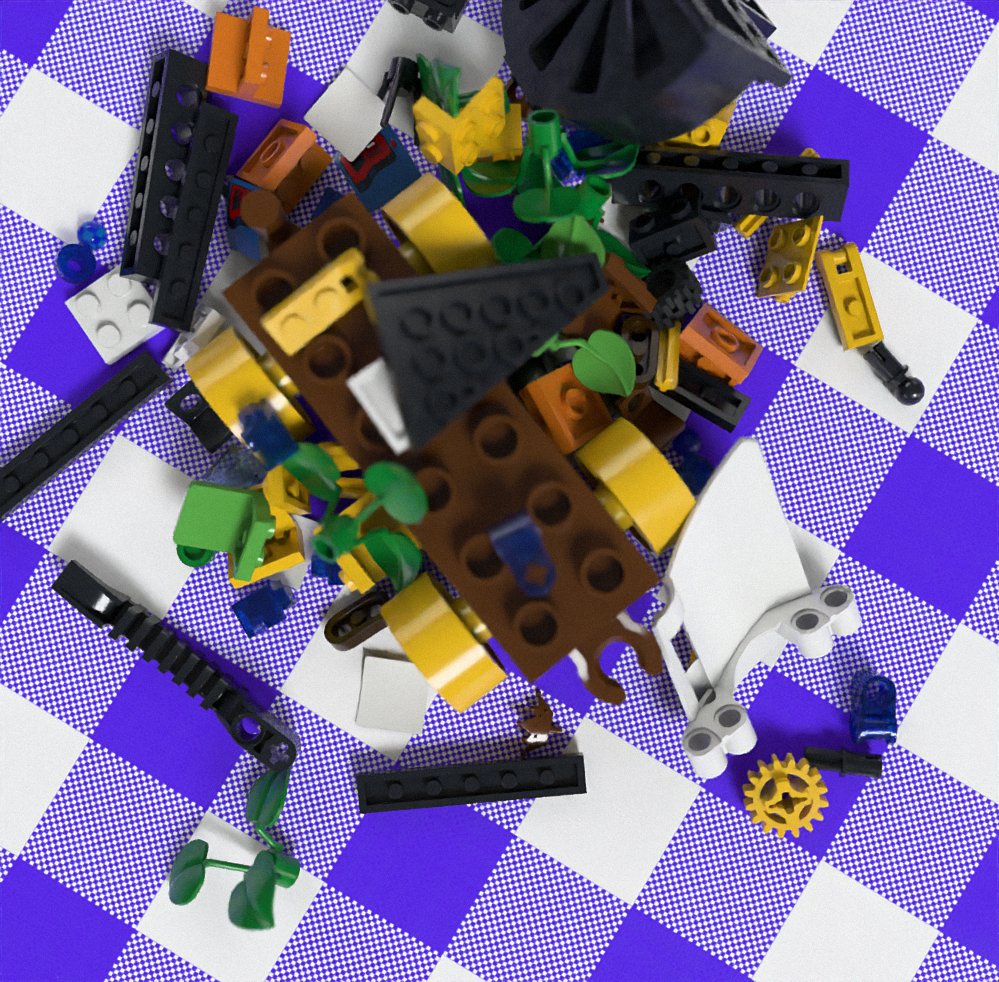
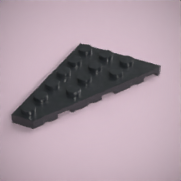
[362,253,609,452]

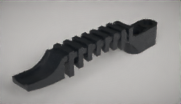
[51,559,302,771]

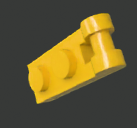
[815,242,884,352]
[260,248,381,356]

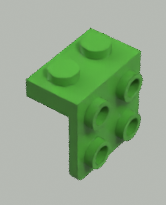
[173,480,276,582]

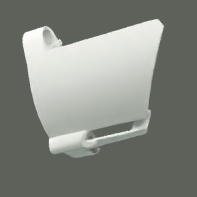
[652,437,862,779]

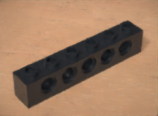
[119,48,211,287]
[611,145,850,222]

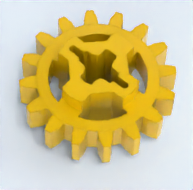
[742,753,829,838]

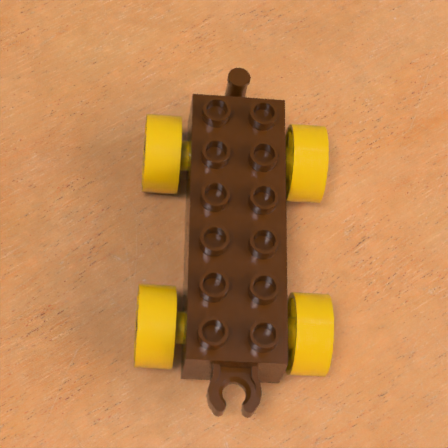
[184,172,696,713]

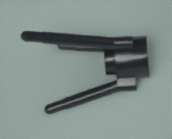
[377,56,422,147]

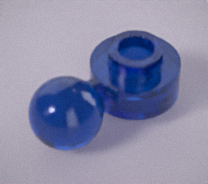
[55,221,108,284]
[672,428,715,495]

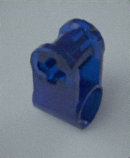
[486,509,556,594]
[849,669,898,744]

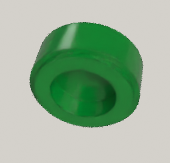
[176,544,217,568]

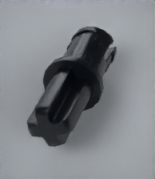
[802,746,883,779]

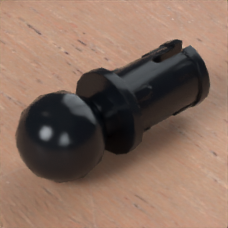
[863,341,925,406]

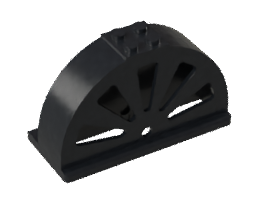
[501,0,794,145]

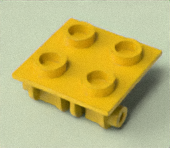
[756,215,824,304]

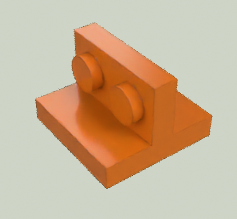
[205,6,291,109]
[235,118,333,216]
[679,302,764,388]
[518,362,614,455]

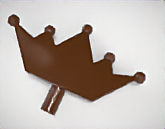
[516,691,562,756]

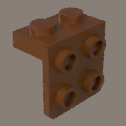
[560,252,658,350]

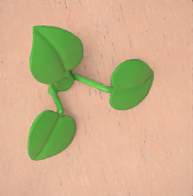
[532,214,636,397]

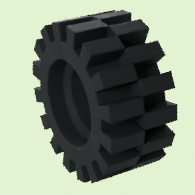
[636,257,703,330]

